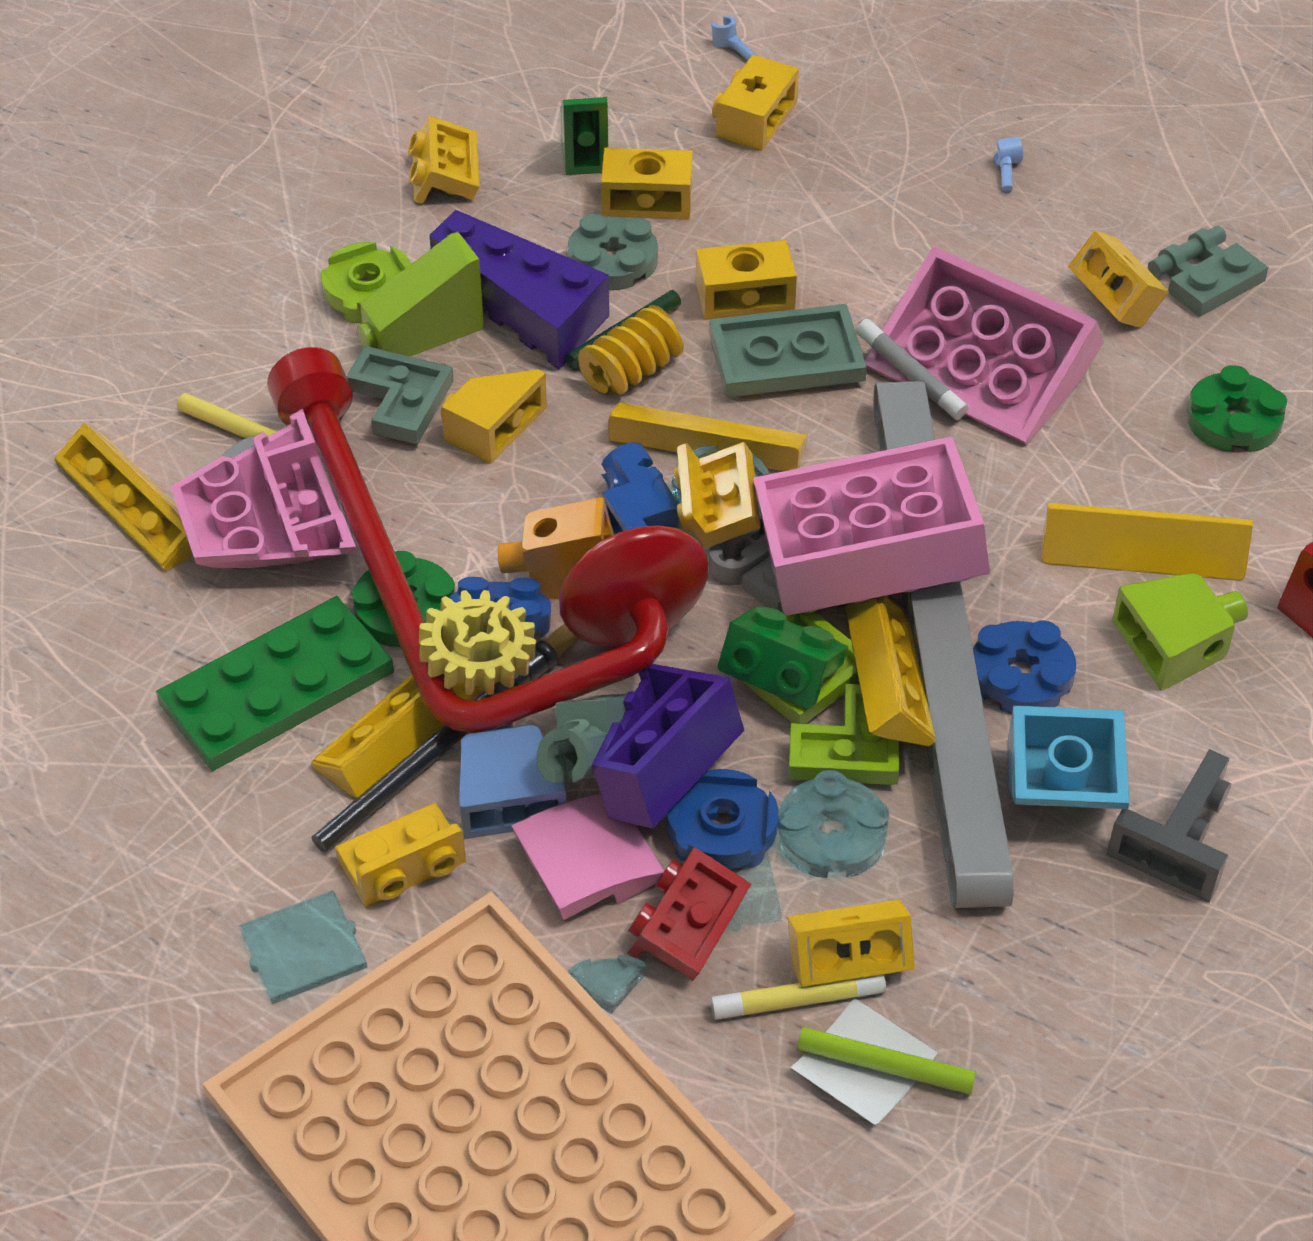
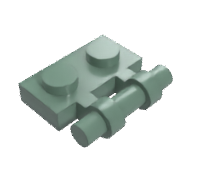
[1148,226,1269,317]

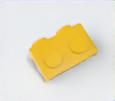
[674,442,761,548]

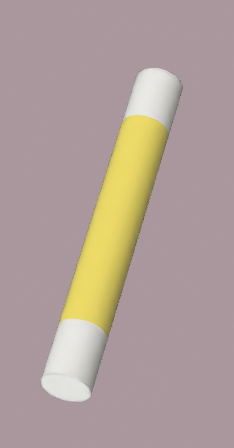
[710,974,886,1020]

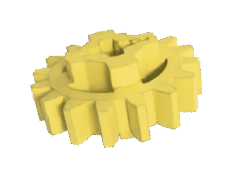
[419,590,536,695]

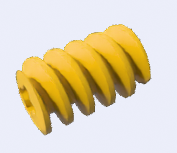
[578,305,684,395]

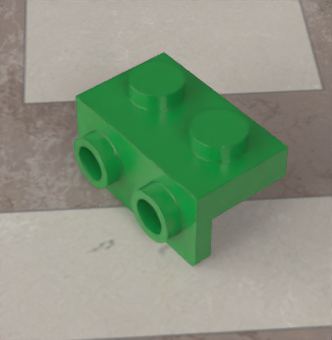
[717,606,849,709]

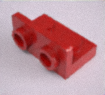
[627,847,752,981]

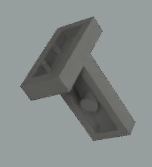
[1106,749,1231,903]

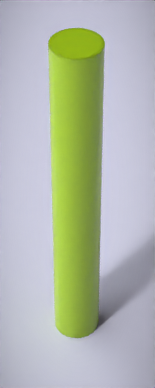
[797,1027,977,1095]

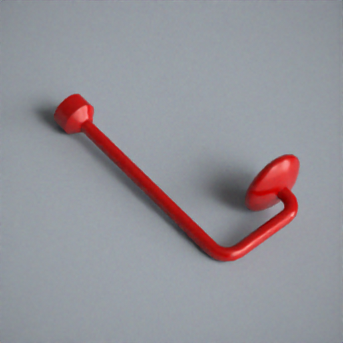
[267,347,708,733]

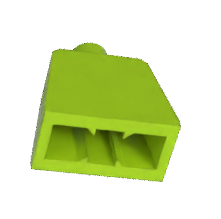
[1112,573,1248,691]

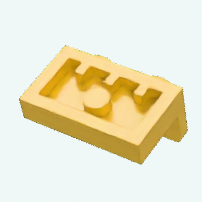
[408,115,480,204]
[335,802,466,908]

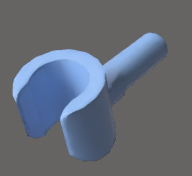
[711,16,756,61]
[994,137,1023,193]

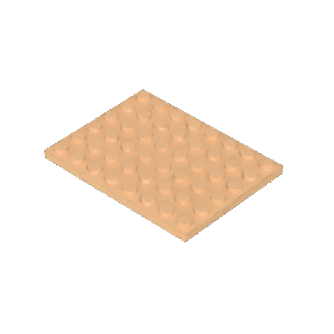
[203,891,795,1241]

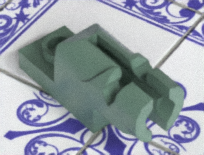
[537,693,627,783]

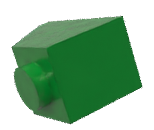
[560,97,608,175]

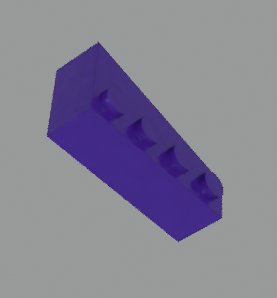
[429,210,610,370]

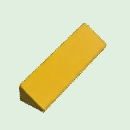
[608,402,808,471]
[53,423,193,571]
[1042,503,1253,581]
[846,595,935,746]
[311,645,484,798]

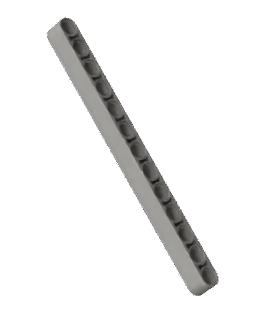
[873,381,1014,908]

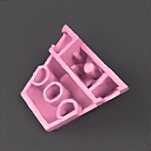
[171,409,357,568]

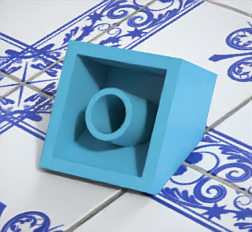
[1007,706,1129,809]

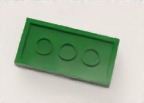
[156,596,394,772]

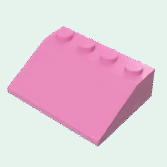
[865,246,1104,445]
[753,437,990,616]

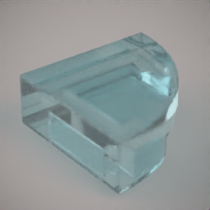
[567,955,646,1014]

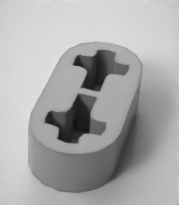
[709,512,770,585]

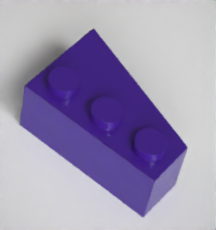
[592,664,745,828]

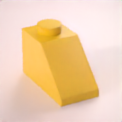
[441,369,547,464]

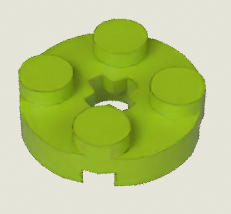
[320,242,411,323]

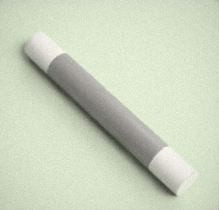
[856,319,969,420]

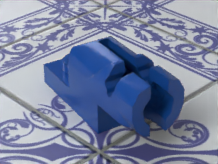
[601,442,680,535]

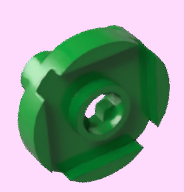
[1187,365,1287,452]
[352,551,455,647]

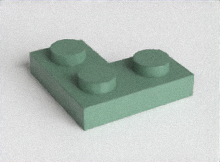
[347,346,454,445]

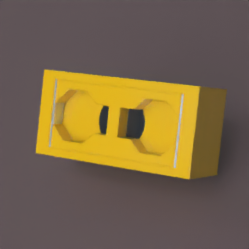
[1068,230,1169,328]
[787,899,915,987]

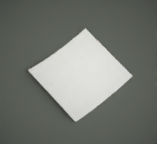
[790,998,938,1126]

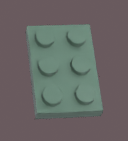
[709,304,867,397]

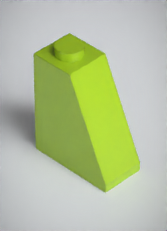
[357,232,484,357]

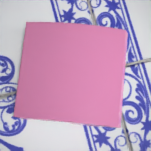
[512,794,664,920]

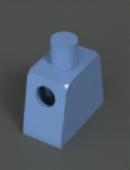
[459,722,566,839]

